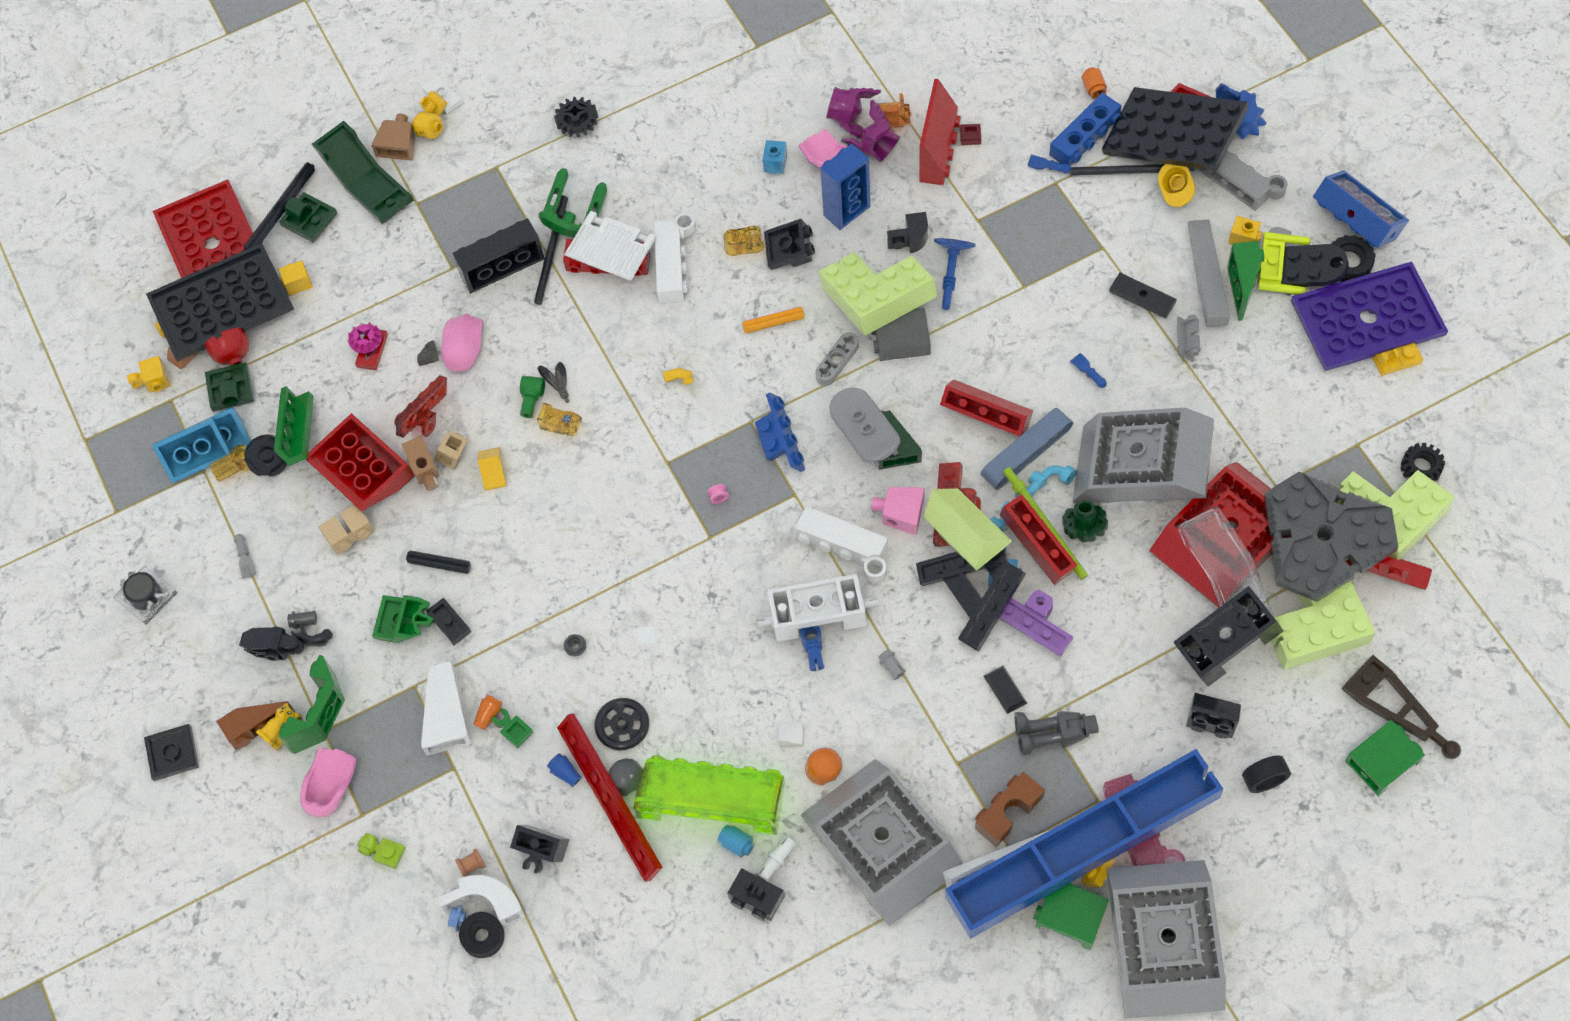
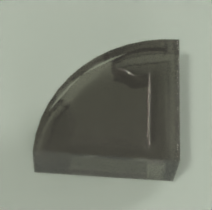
[417,340,439,366]

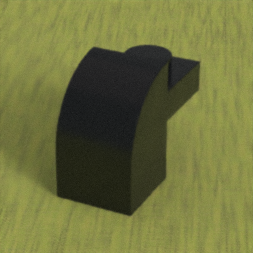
[887,212,928,254]

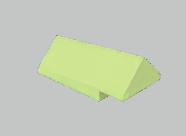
[923,488,1012,571]

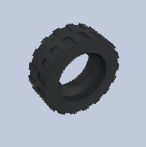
[1331,235,1376,282]

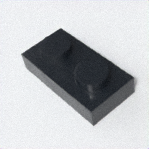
[426,597,471,646]

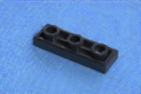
[1109,272,1177,319]

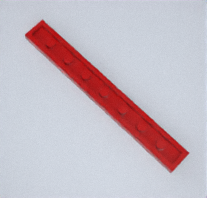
[557,713,663,882]

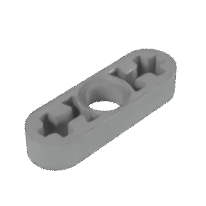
[815,332,859,386]

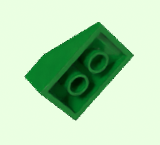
[1227,241,1265,321]

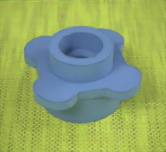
[448,905,466,932]

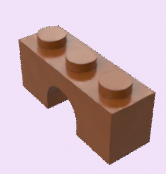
[975,771,1045,848]

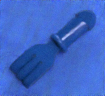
[1027,155,1071,173]
[1070,353,1107,388]

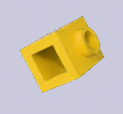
[1228,216,1263,245]
[279,260,313,296]

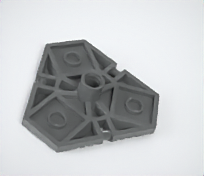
[1264,472,1399,602]

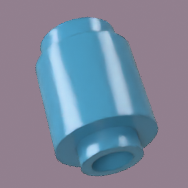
[717,825,754,858]

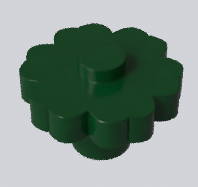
[1062,501,1108,542]

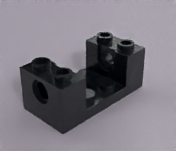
[1173,586,1283,687]

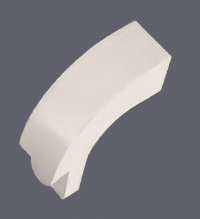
[438,875,526,927]

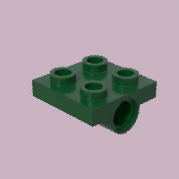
[279,192,338,243]
[205,362,254,412]

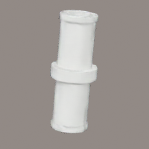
[756,835,797,882]

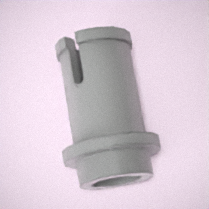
[878,649,906,680]

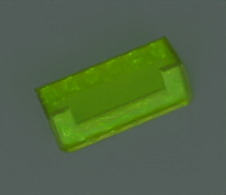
[633,756,785,835]

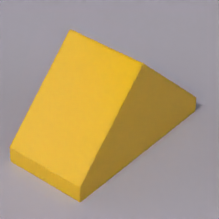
[478,447,507,491]

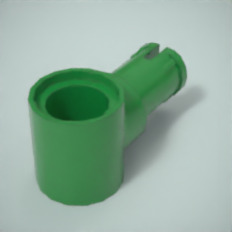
[520,375,545,418]

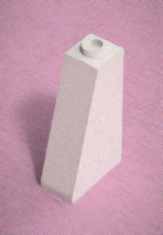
[421,661,472,756]

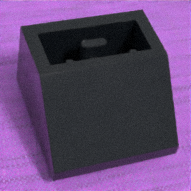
[1186,693,1241,739]

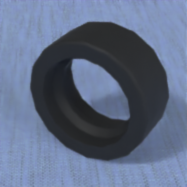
[1242,755,1291,793]

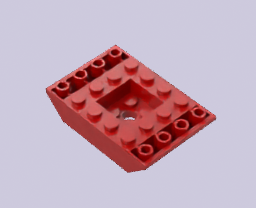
[1149,462,1289,608]

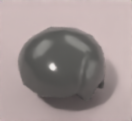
[609,758,644,796]

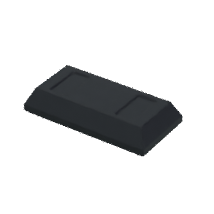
[983,665,1027,714]

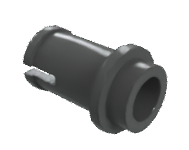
[287,610,317,629]

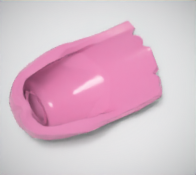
[798,130,848,168]
[441,313,483,372]
[300,748,356,817]

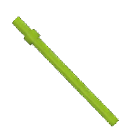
[1003,467,1088,580]

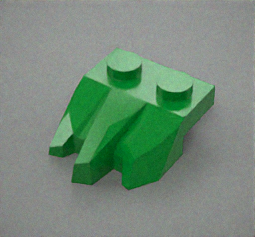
[372,595,434,643]

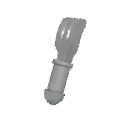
[234,534,256,578]

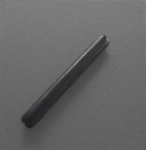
[244,162,315,250]

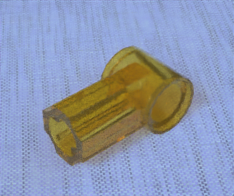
[209,445,250,482]

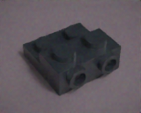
[764,219,815,270]

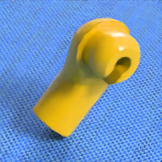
[662,368,694,385]

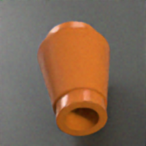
[473,694,503,730]

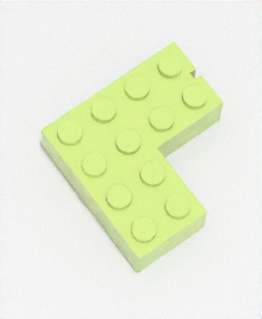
[818,252,937,336]
[1335,470,1455,560]
[1271,581,1375,670]

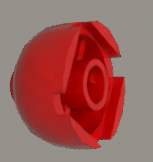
[205,328,250,366]

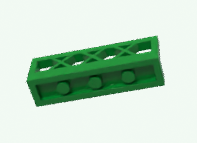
[274,386,314,466]

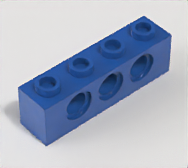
[1049,92,1122,166]

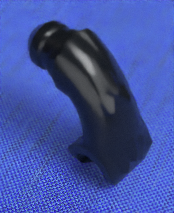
[291,624,333,647]

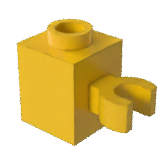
[127,355,170,393]

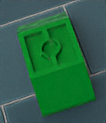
[279,655,345,754]

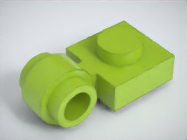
[357,833,406,869]

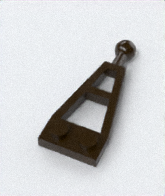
[1342,655,1461,759]

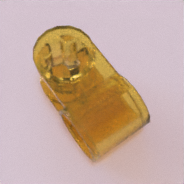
[723,226,764,256]

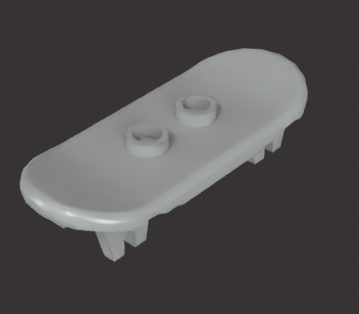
[829,387,900,467]

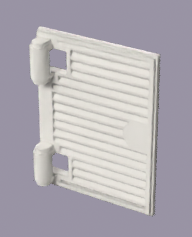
[564,211,657,281]

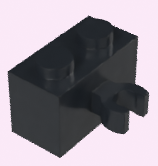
[510,825,569,874]
[727,868,785,921]

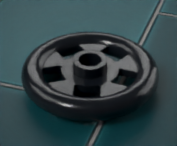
[594,698,649,751]

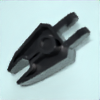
[239,626,305,661]

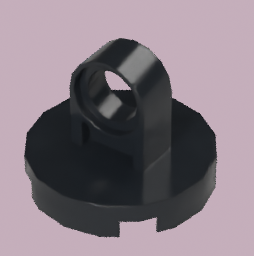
[244,434,287,477]

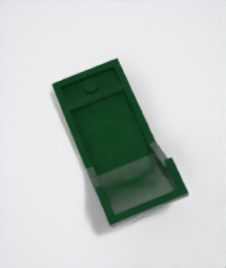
[312,121,414,224]

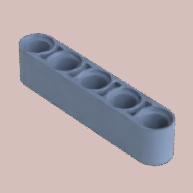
[980,408,1073,490]

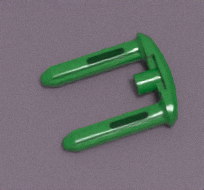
[538,168,607,238]

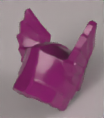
[826,87,881,139]
[841,100,900,162]

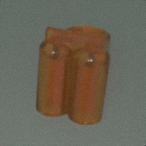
[876,93,911,128]

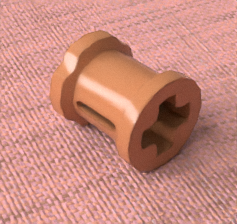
[455,848,486,877]

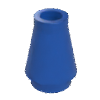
[547,753,582,787]

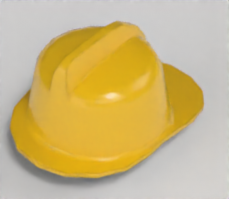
[1158,164,1195,207]

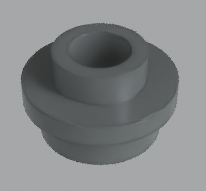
[564,634,587,657]

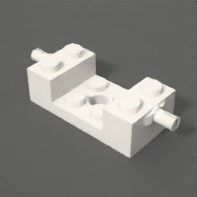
[756,574,879,642]

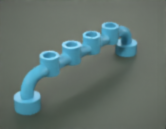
[990,465,1077,552]

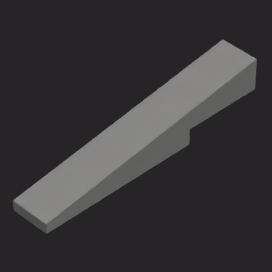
[1188,219,1230,327]

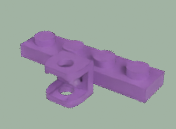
[999,590,1073,657]

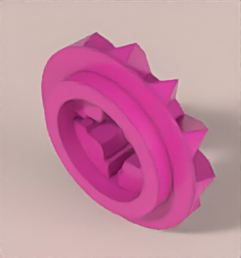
[347,322,382,353]

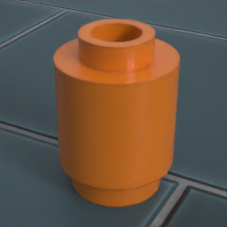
[1081,67,1107,99]

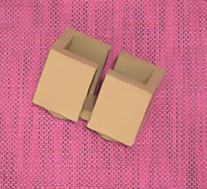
[318,505,374,555]

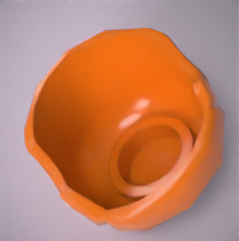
[805,747,843,785]

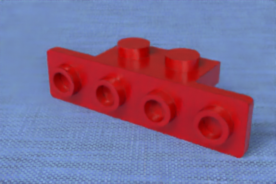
[1346,557,1432,590]

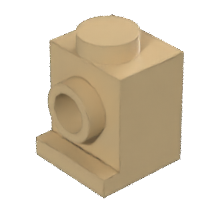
[434,430,468,470]

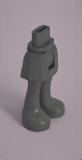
[1014,711,1099,756]

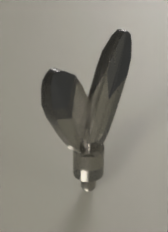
[537,362,569,403]

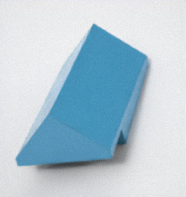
[152,407,251,483]

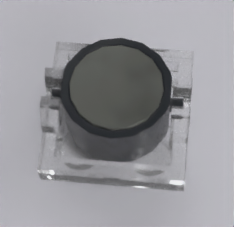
[113,565,178,625]

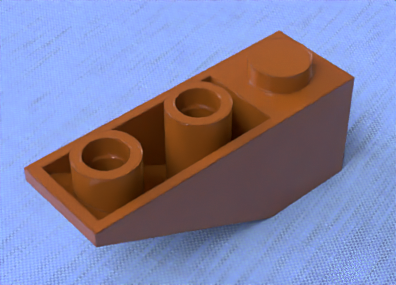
[216,701,295,750]

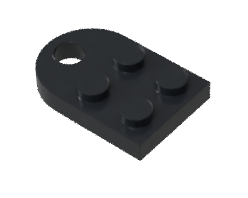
[1281,244,1349,287]

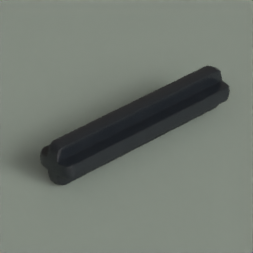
[406,550,471,574]

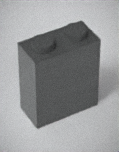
[871,308,931,361]

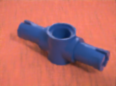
[801,603,824,671]

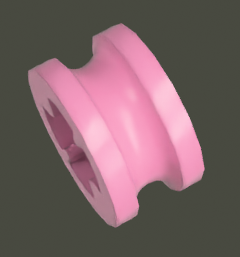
[707,484,729,504]

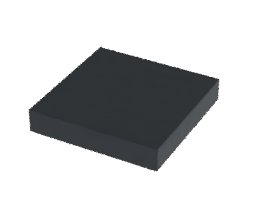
[144,724,199,781]

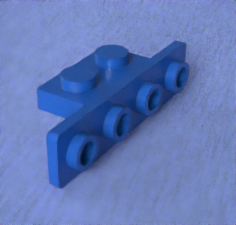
[754,392,805,472]

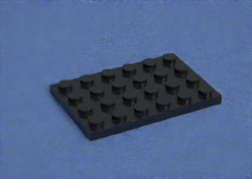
[1102,87,1249,171]
[146,243,294,362]

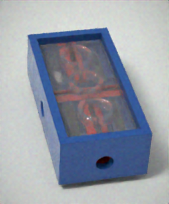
[1313,170,1409,248]

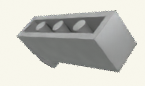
[1196,150,1288,211]

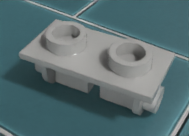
[1177,315,1201,362]

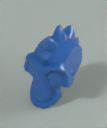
[1215,83,1267,139]

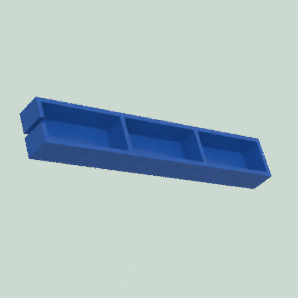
[945,749,1223,939]

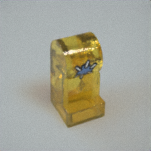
[537,402,582,436]

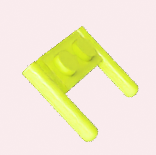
[1258,232,1311,295]

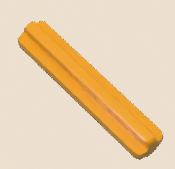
[742,307,804,333]

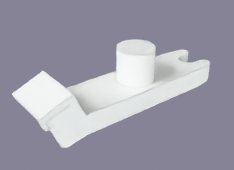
[1100,500,1156,515]

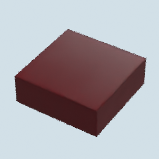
[960,124,981,145]

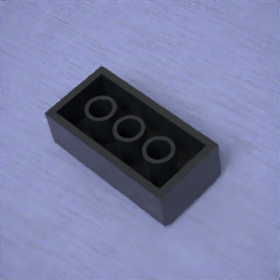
[452,218,545,294]

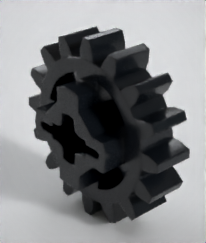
[554,97,599,137]

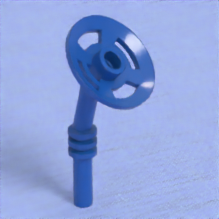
[934,238,976,310]

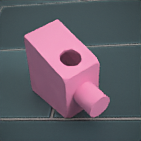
[871,487,925,535]

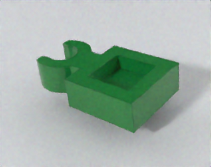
[492,708,534,749]

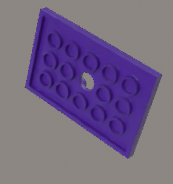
[1291,261,1448,371]

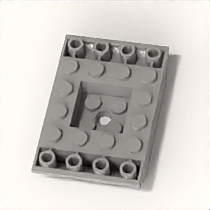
[1073,407,1214,504]
[801,759,963,926]
[1106,860,1226,1019]

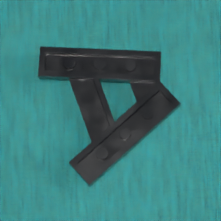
[916,548,1026,652]

